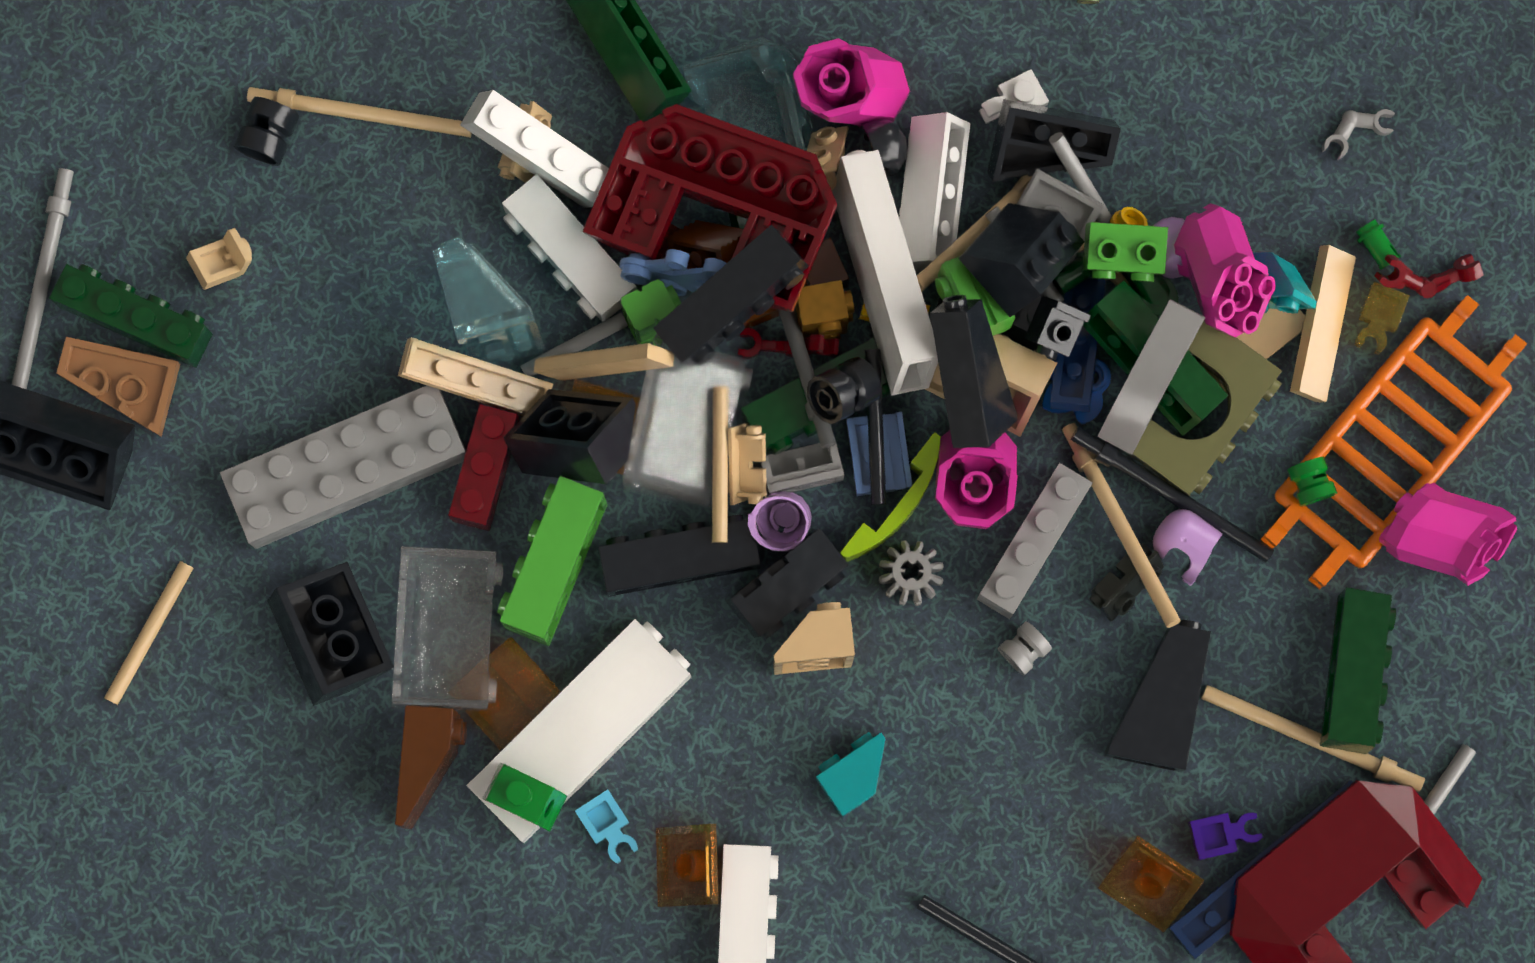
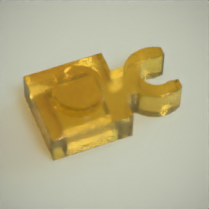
[1355,282,1410,355]

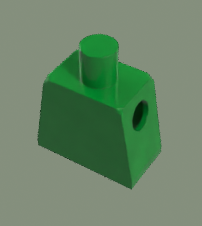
[482,763,567,832]

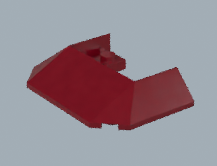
[582,104,838,312]
[1230,780,1483,963]

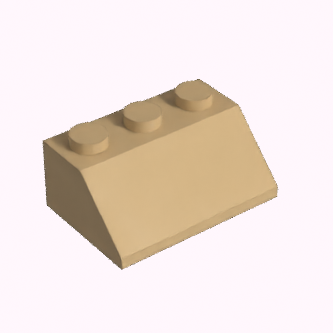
[925,334,1057,437]
[773,602,855,675]

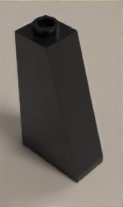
[930,295,1018,448]
[1104,620,1211,772]

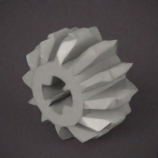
[879,540,944,606]

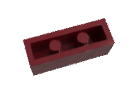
[448,404,520,531]

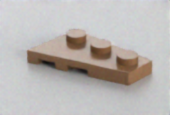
[56,337,180,437]

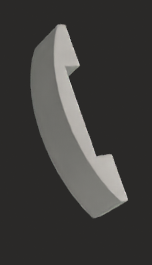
[1097,299,1205,455]

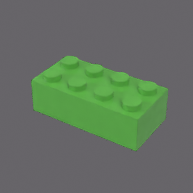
[497,476,608,647]

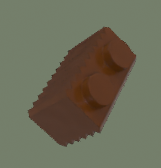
[667,220,744,269]

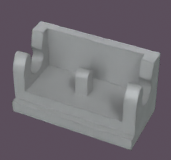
[760,443,844,496]

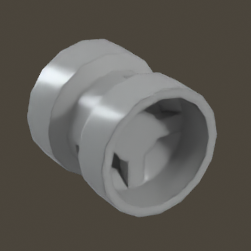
[997,621,1052,676]

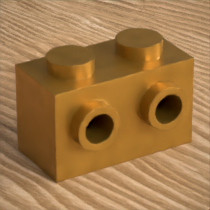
[795,280,854,340]

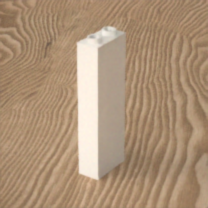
[832,150,938,395]
[466,619,691,843]

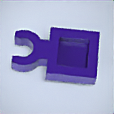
[1188,813,1263,861]

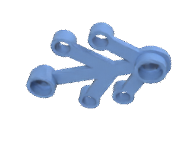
[619,249,727,296]

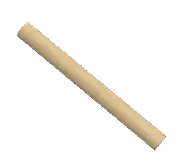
[917,189,1021,292]
[712,386,728,543]
[104,561,194,705]

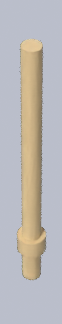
[247,87,472,138]
[1062,423,1181,628]
[1201,685,1425,792]

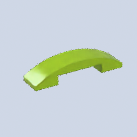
[840,432,941,562]

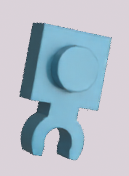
[575,789,638,864]

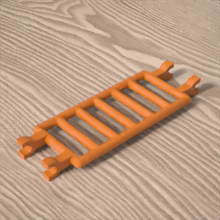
[1260,295,1527,590]

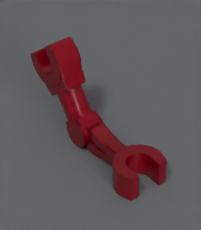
[1374,254,1484,299]
[738,328,839,359]

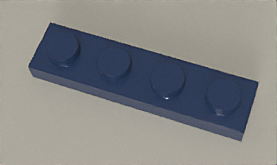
[1050,277,1107,412]

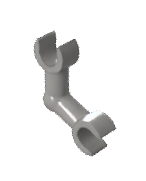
[1322,109,1395,161]

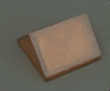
[656,824,719,907]
[1098,835,1204,932]

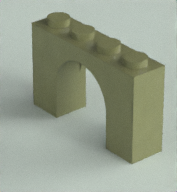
[1123,321,1282,496]

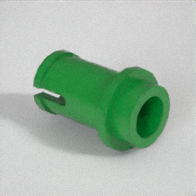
[1356,219,1401,270]

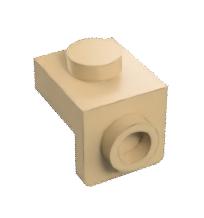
[186,228,252,290]

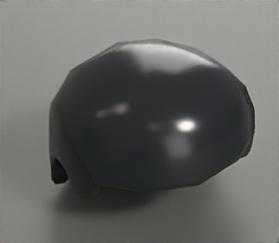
[861,119,907,177]

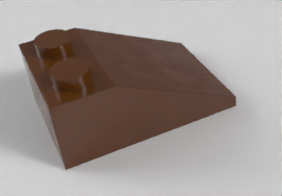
[395,705,467,829]

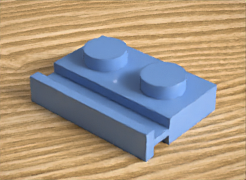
[846,412,912,496]

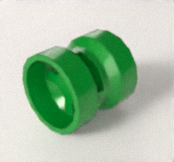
[1287,457,1337,506]

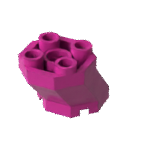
[793,38,910,129]
[1174,203,1276,338]
[935,430,1018,529]
[1379,483,1517,586]

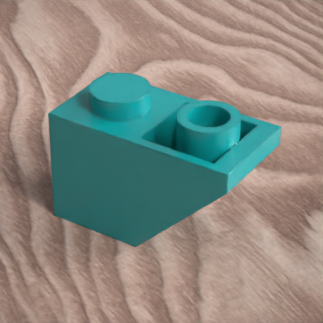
[1253,252,1317,314]
[816,732,886,817]

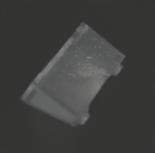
[623,333,753,510]
[391,546,503,710]

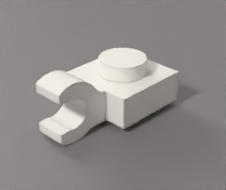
[979,70,1049,124]

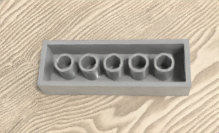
[220,385,466,549]

